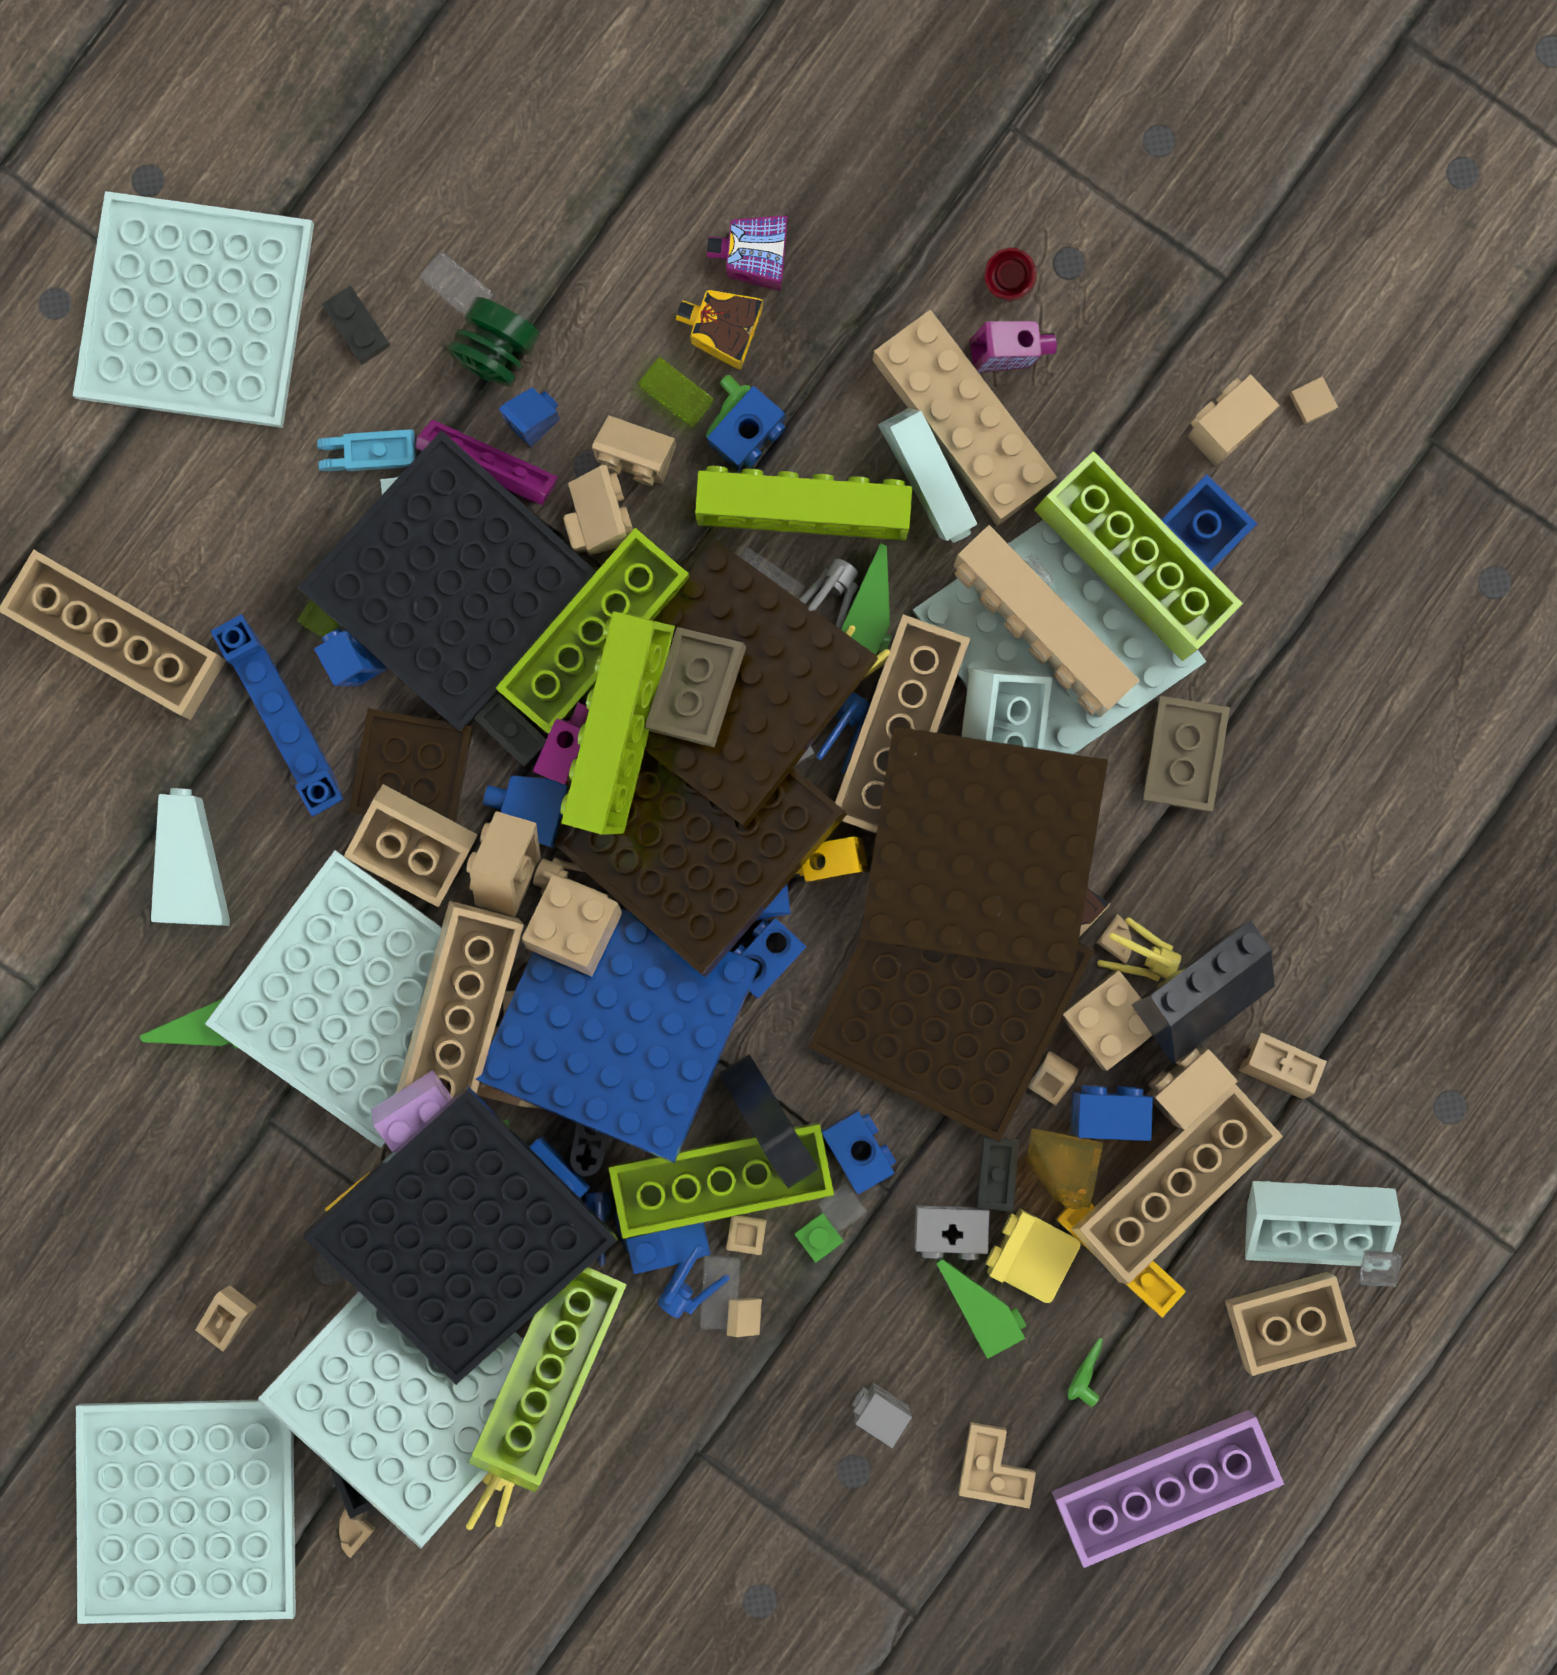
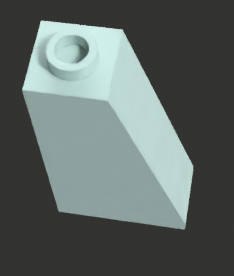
[878,408,977,542]
[151,788,230,926]

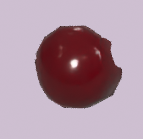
[984,247,1037,302]

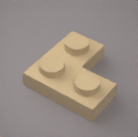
[958,1422,1036,1509]

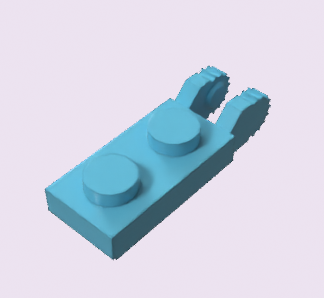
[317,429,416,471]

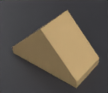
[195,1286,258,1351]

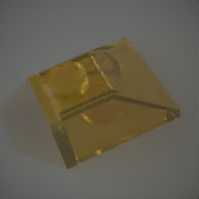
[1026,1128,1103,1209]

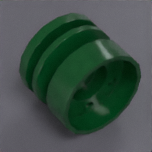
[447,296,540,387]

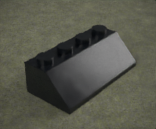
[1132,920,1275,1064]

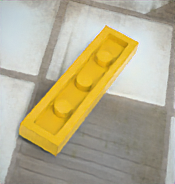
[1055,1193,1186,1318]

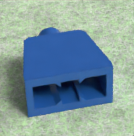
[483,776,571,848]

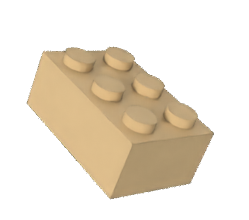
[343,784,478,907]
[1225,1272,1356,1376]

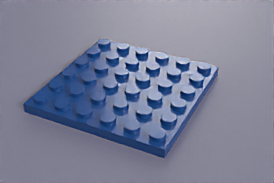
[476,908,759,1163]

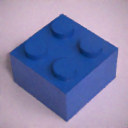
[1162,474,1257,570]
[1071,1085,1153,1141]

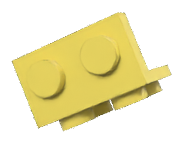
[985,1208,1080,1303]

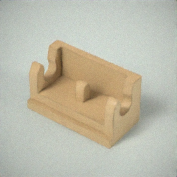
[1239,1032,1327,1100]

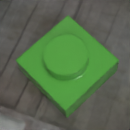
[794,1212,844,1263]

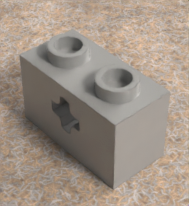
[914,1205,989,1260]
[852,1382,912,1448]

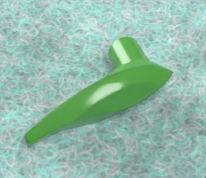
[706,375,750,437]
[1068,1338,1103,1407]

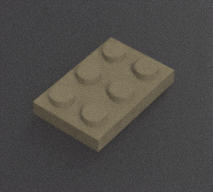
[645,627,746,747]
[1141,696,1230,812]

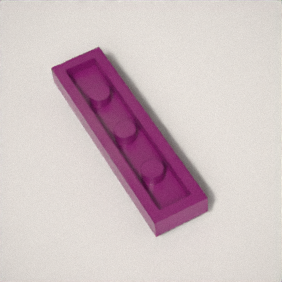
[415,420,558,505]

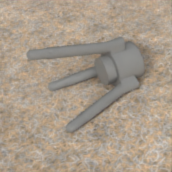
[799,559,858,629]

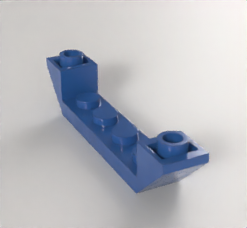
[210,614,344,817]

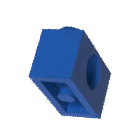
[707,386,786,472]
[821,1110,896,1195]

